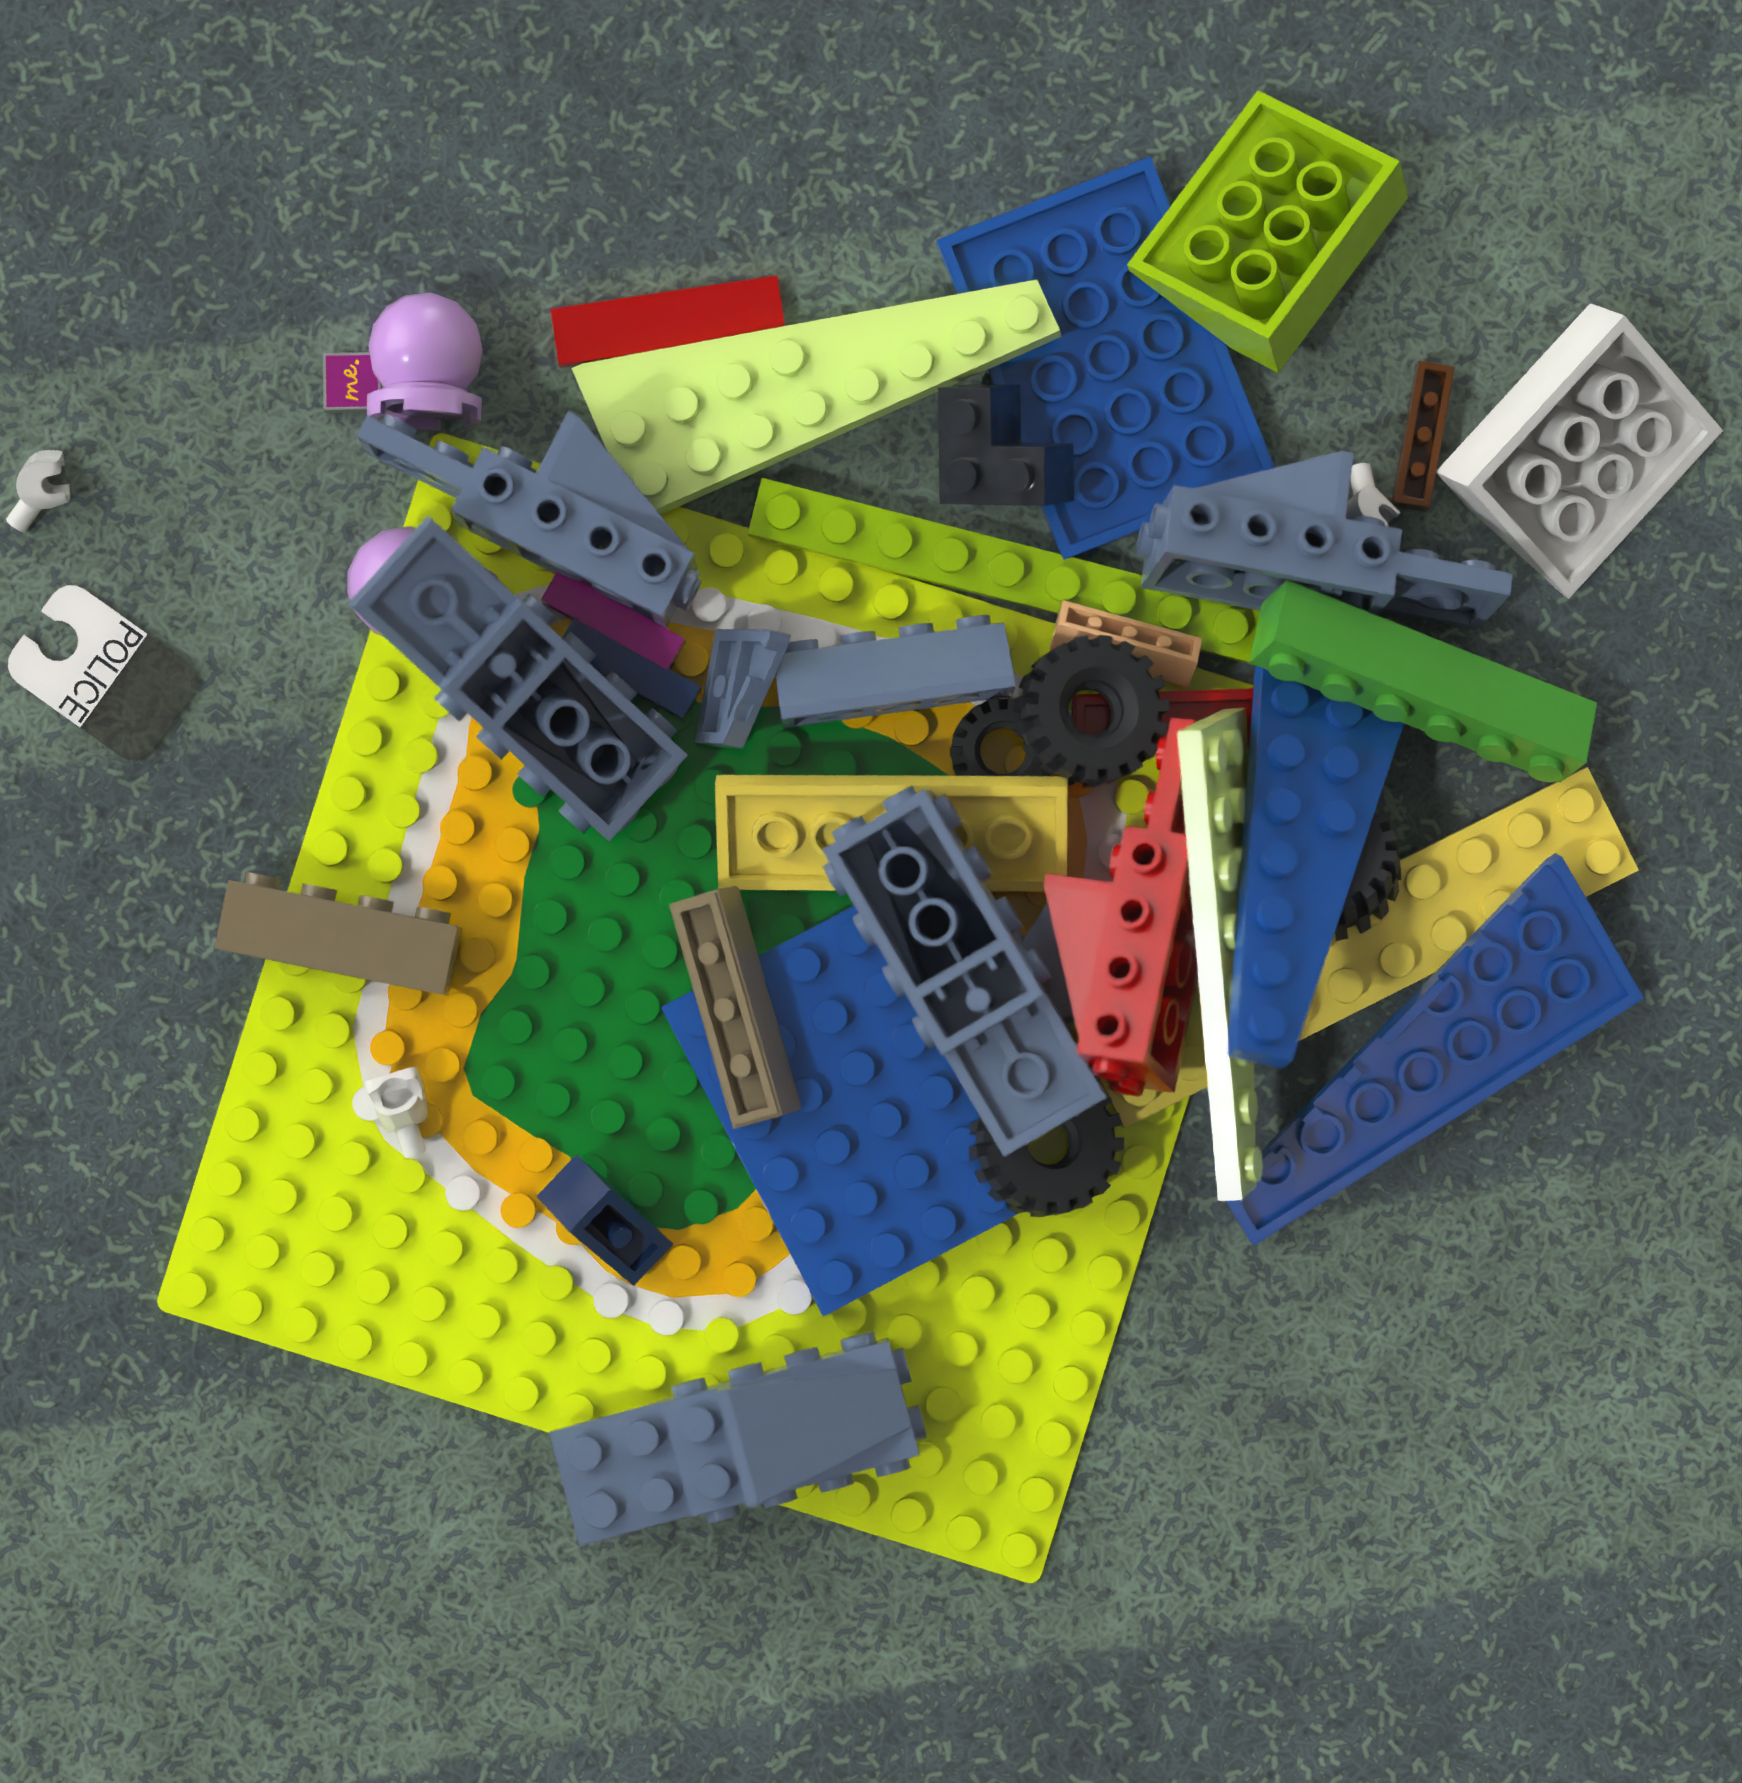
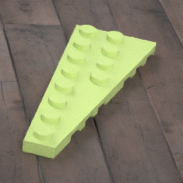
[572,279,1062,515]
[1178,708,1263,1200]

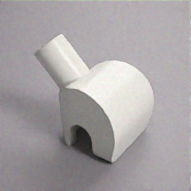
[6,450,70,533]
[1346,463,1400,527]
[364,1067,428,1158]

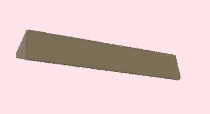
[669,886,801,1129]

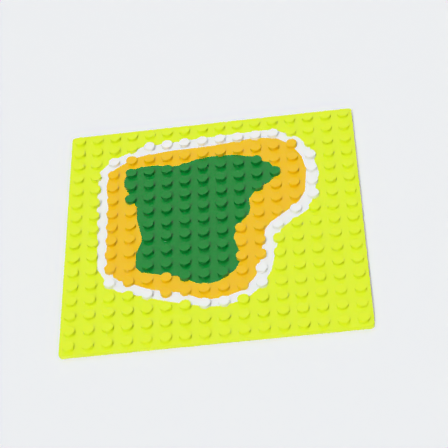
[157,433,1254,1583]

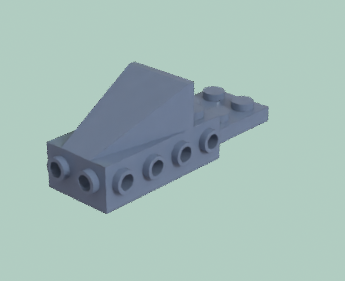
[356,411,702,628]
[1136,451,1513,630]
[348,516,688,841]
[822,786,1108,1157]
[549,1331,927,1546]

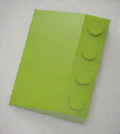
[1127,90,1408,373]

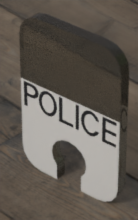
[8,585,198,760]

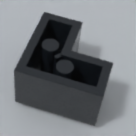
[938,384,1074,506]

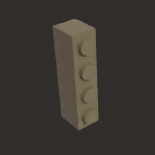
[214,872,462,996]

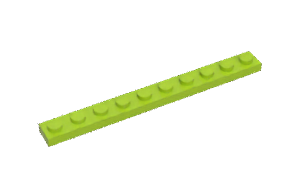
[748,478,1260,665]

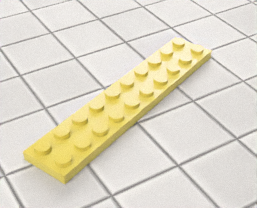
[1071,767,1639,1128]

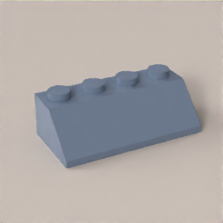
[776,615,1016,728]

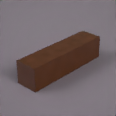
[1391,360,1455,512]

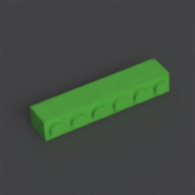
[1249,580,1597,782]

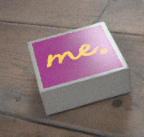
[323,352,383,413]

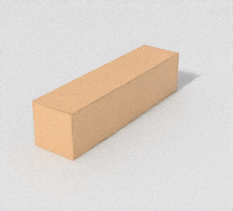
[1050,600,1202,687]

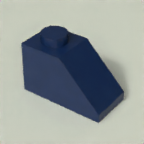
[536,1154,673,1286]

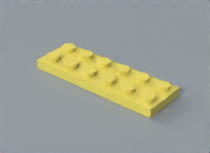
[715,775,1067,892]

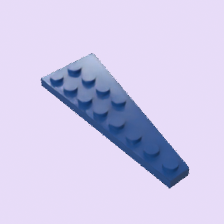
[1227,665,1404,1068]
[1224,853,1644,1246]

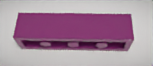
[541,571,686,670]

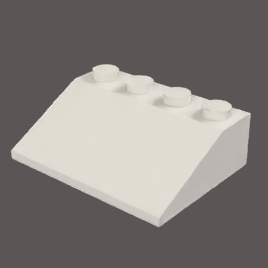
[1436,303,1723,599]

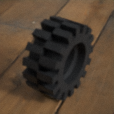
[950,698,1050,776]

